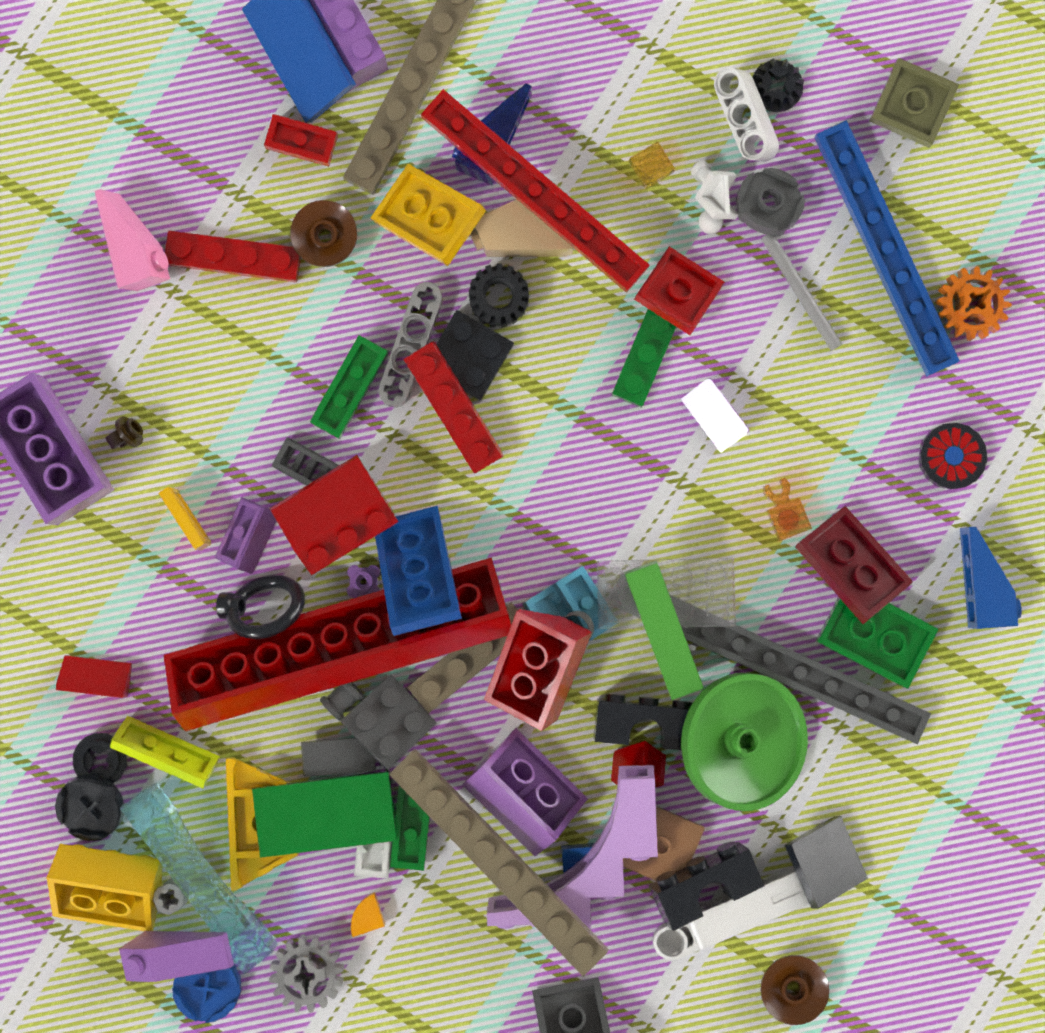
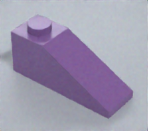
[119,931,234,982]

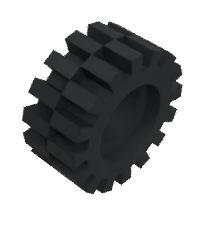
[469,263,529,328]

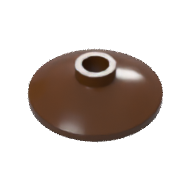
[290,200,357,267]
[760,955,829,1025]

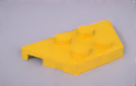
[226,757,300,891]

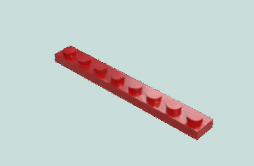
[421,89,650,293]

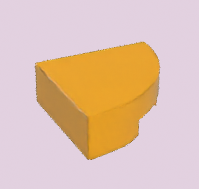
[351,892,385,937]

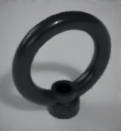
[216,575,305,639]

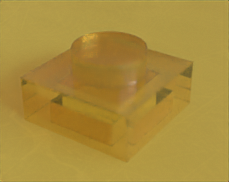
[629,141,675,189]

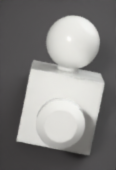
[691,160,739,234]

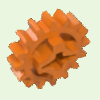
[935,266,1012,341]

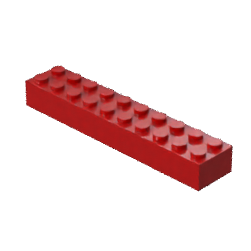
[163,557,512,732]

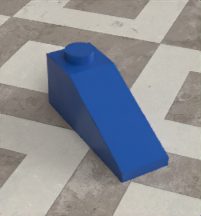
[960,526,1022,629]

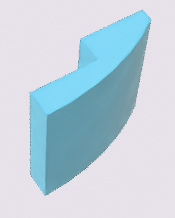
[522,566,619,641]

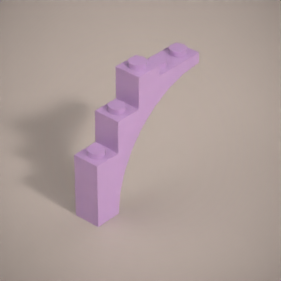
[487,765,658,930]

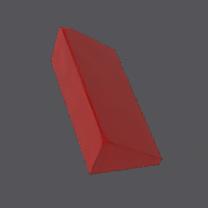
[55,655,132,698]

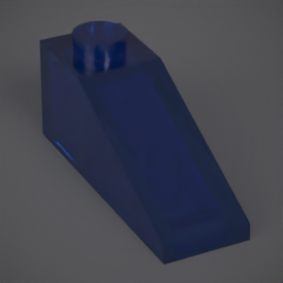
[452,83,532,186]

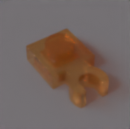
[763,478,812,541]

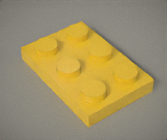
[370,164,486,266]

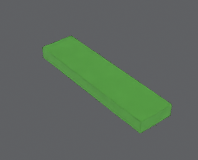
[624,560,704,700]

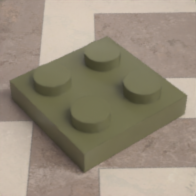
[869,58,959,148]

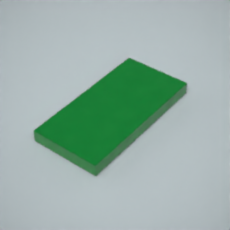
[252,771,397,858]

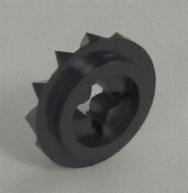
[752,58,804,112]
[73,733,128,783]

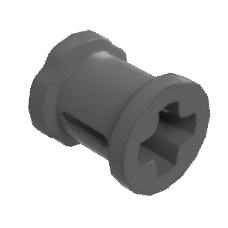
[320,682,365,721]

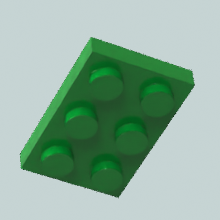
[816,597,939,689]

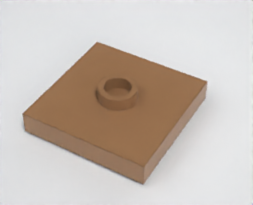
[623,806,705,881]

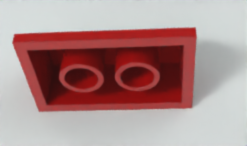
[270,455,398,576]
[484,609,592,731]

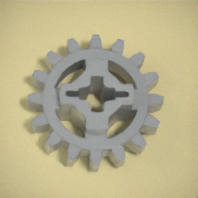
[269,934,345,1013]

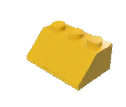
[46,843,162,931]

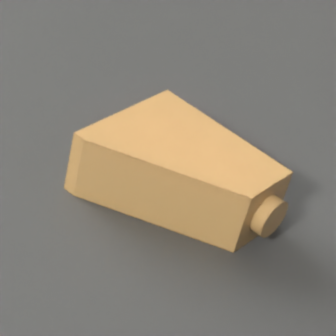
[470,199,573,257]

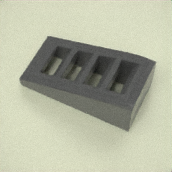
[272,437,339,486]

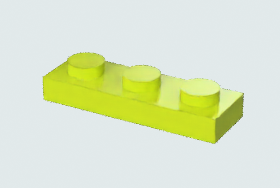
[110,715,220,789]

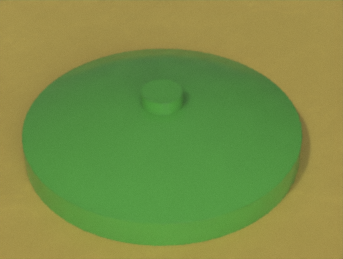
[681,673,808,811]

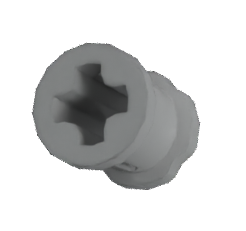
[153,877,191,915]

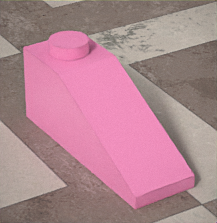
[94,189,170,291]

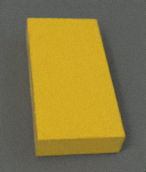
[158,487,211,551]

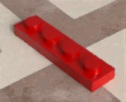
[165,230,301,283]
[403,341,504,474]

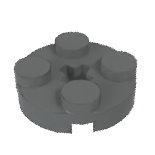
[736,168,805,236]

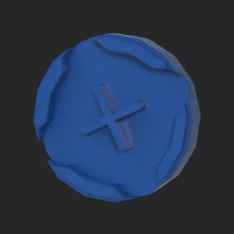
[172,964,242,1023]

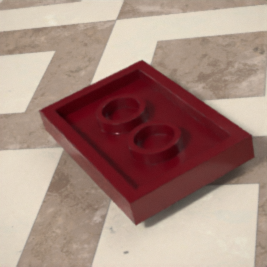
[795,506,913,624]

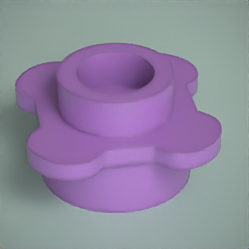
[347,565,380,598]

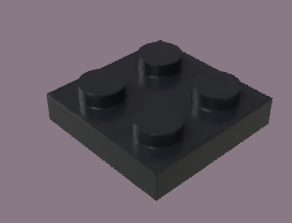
[436,310,514,402]

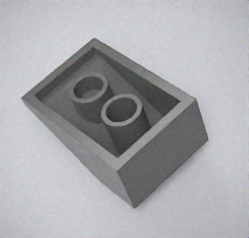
[532,977,610,1033]

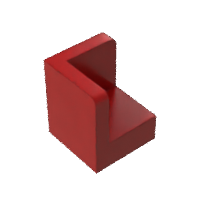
[611,741,666,788]

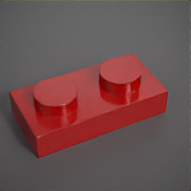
[264,114,338,167]

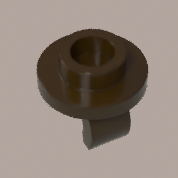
[105,416,143,450]

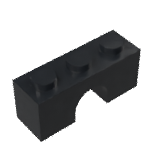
[593,693,693,750]
[648,842,764,931]

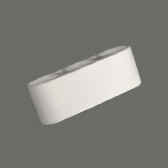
[714,67,779,162]

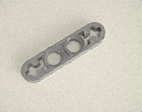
[378,282,443,408]

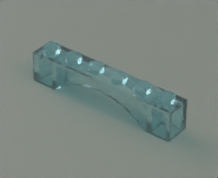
[120,782,278,974]

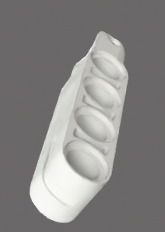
[652,866,809,960]

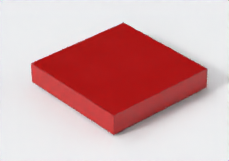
[634,246,725,335]

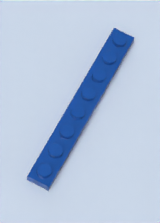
[814,120,960,377]

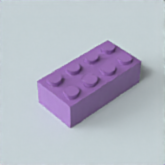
[0,372,114,526]

